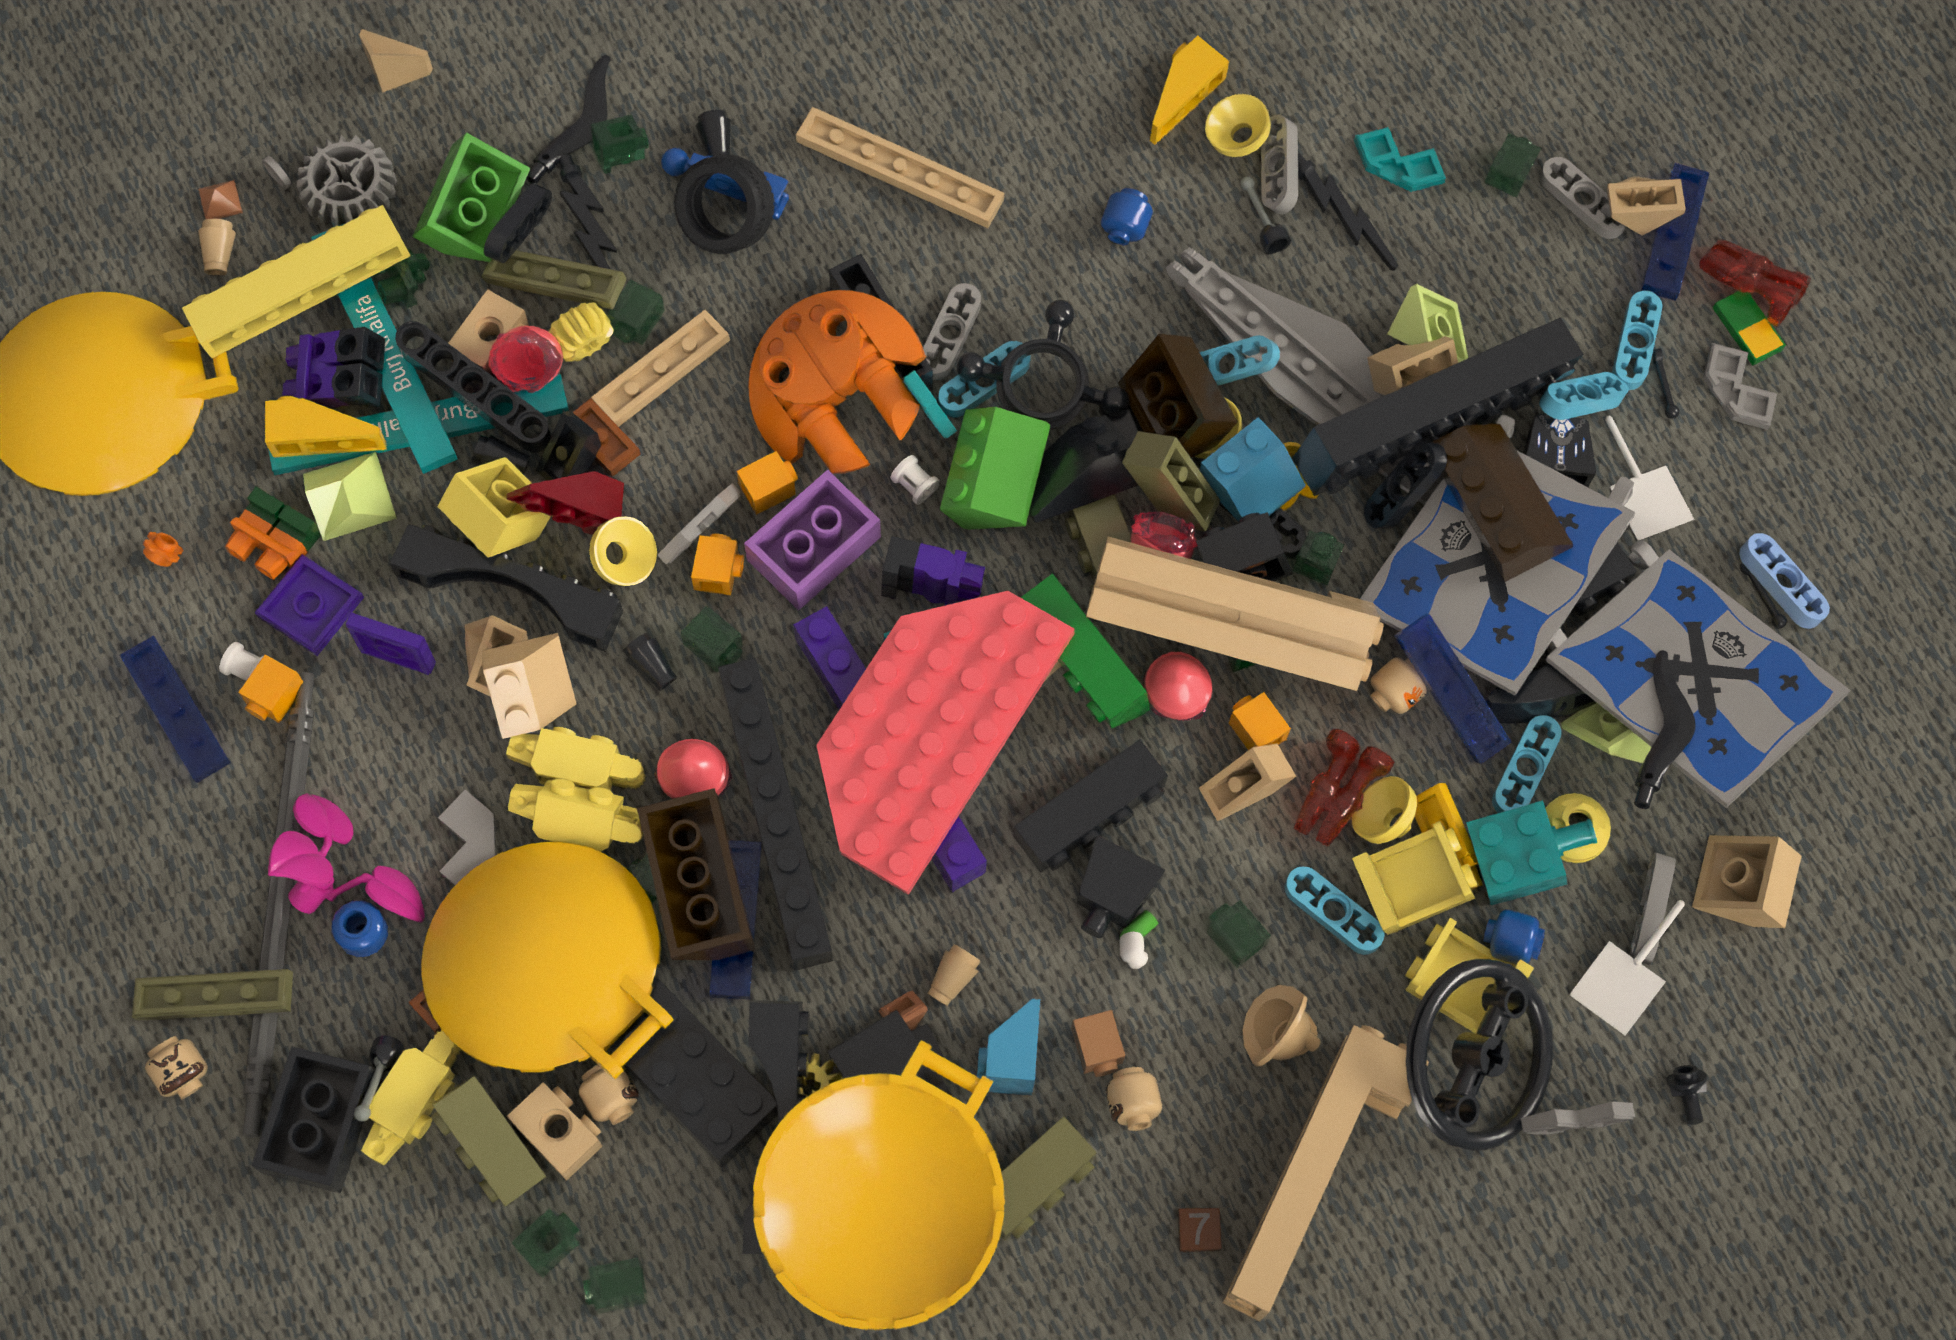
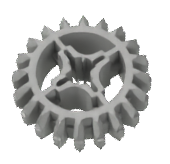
[297,135,397,227]

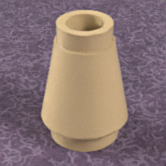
[198,219,236,275]
[927,944,981,1006]

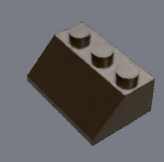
[1118,334,1238,458]

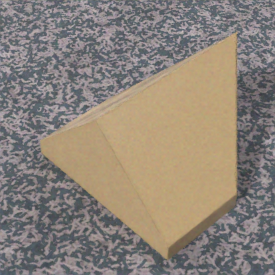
[359,29,433,92]
[1607,177,1686,236]
[465,615,528,697]

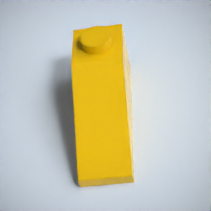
[1150,35,1229,145]
[265,396,387,458]

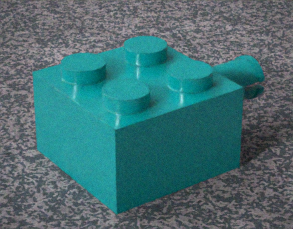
[1466,801,1597,905]

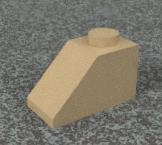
[1199,744,1296,821]

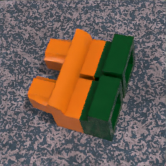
[225,486,321,580]

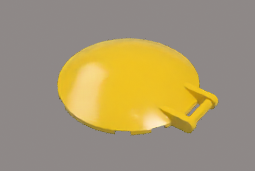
[0,292,239,496]
[421,842,674,1080]
[753,1040,1005,1330]

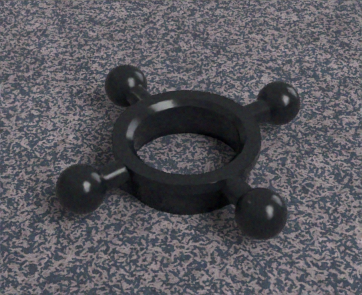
[956,300,1130,430]

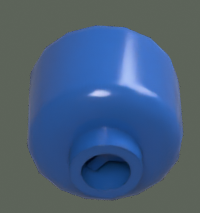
[1101,188,1153,245]
[332,901,388,957]
[1484,909,1545,964]

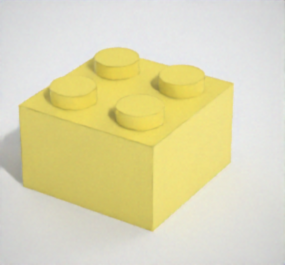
[437,457,551,558]

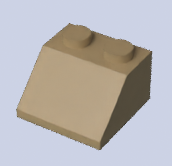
[481,633,576,739]
[1692,835,1801,928]

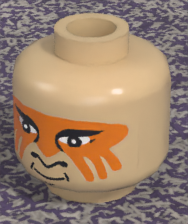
[1370,657,1428,714]

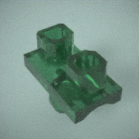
[371,249,430,309]

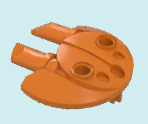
[749,290,926,474]

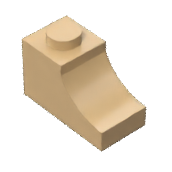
[1367,336,1458,395]

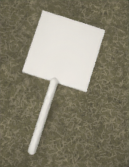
[1605,416,1694,541]
[1569,900,1685,1036]

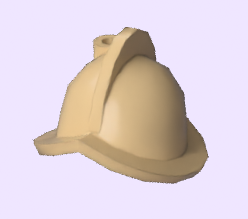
[1242,985,1321,1067]

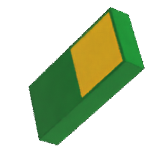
[1712,288,1786,366]

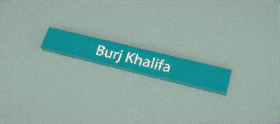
[311,223,458,474]
[268,374,569,475]

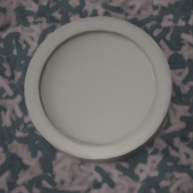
[262,156,292,190]

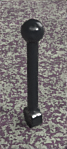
[1652,348,1679,419]
[1740,562,1787,629]

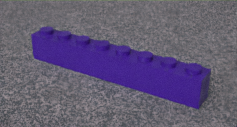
[793,606,987,892]

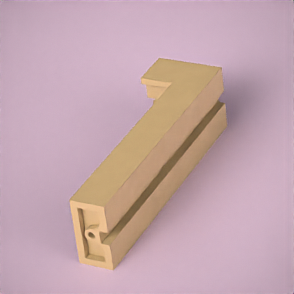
[1086,536,1384,691]
[1222,1025,1429,1322]

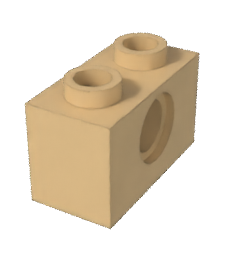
[449,290,529,376]
[507,1082,603,1181]

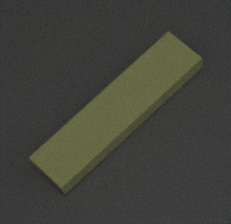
[481,250,627,309]
[132,969,293,1020]

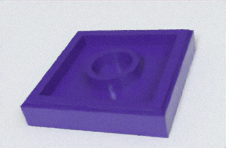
[255,554,364,656]
[346,613,436,675]

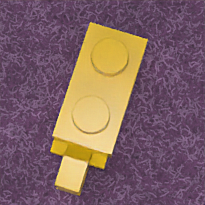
[1415,783,1482,890]

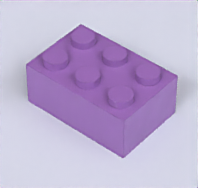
[744,470,881,611]

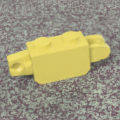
[506,727,646,791]
[508,779,643,852]
[361,1030,461,1165]

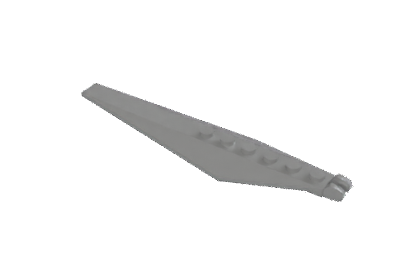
[1166,247,1443,505]

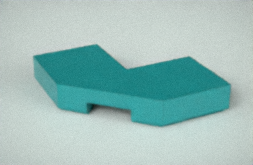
[1354,127,1446,192]
[902,370,957,438]

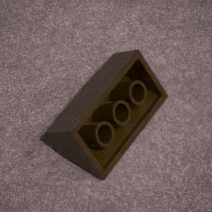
[1431,424,1573,582]
[637,788,755,960]

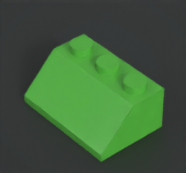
[412,132,530,262]
[940,407,1051,530]

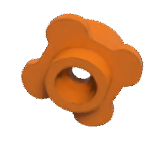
[143,532,183,567]

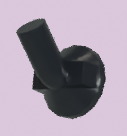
[1666,1065,1707,1125]

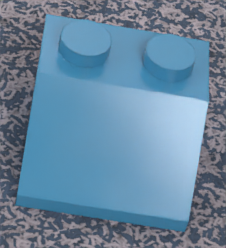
[1200,417,1306,522]
[977,999,1040,1095]

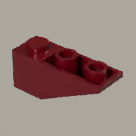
[506,471,624,535]

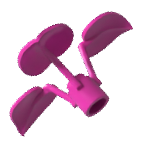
[268,793,425,923]

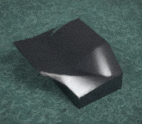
[536,410,601,481]

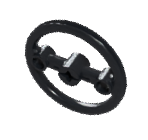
[1405,959,1553,1150]

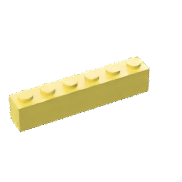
[182,205,411,358]

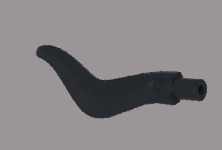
[526,55,610,184]
[1634,650,1696,809]

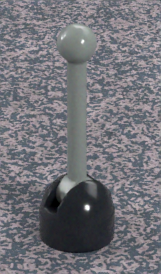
[1240,177,1291,255]
[354,1035,405,1121]

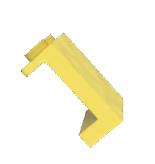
[1352,821,1478,935]
[1405,918,1534,1033]

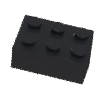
[251,1046,375,1194]

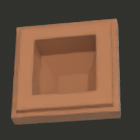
[199,180,243,219]
[878,991,928,1031]

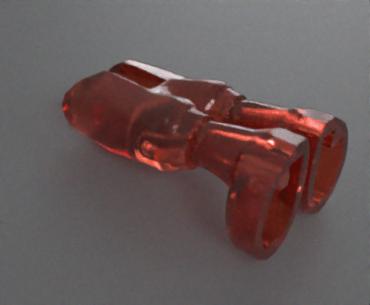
[1699,240,1811,328]
[1293,729,1395,847]

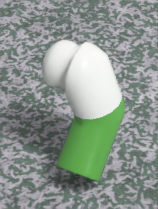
[1119,910,1158,969]

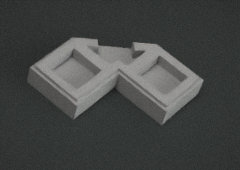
[1703,343,1777,430]
[658,483,741,564]
[438,789,496,886]
[1521,1101,1635,1135]

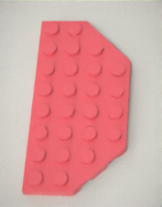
[816,591,1075,895]

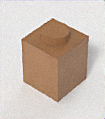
[1071,1010,1125,1077]

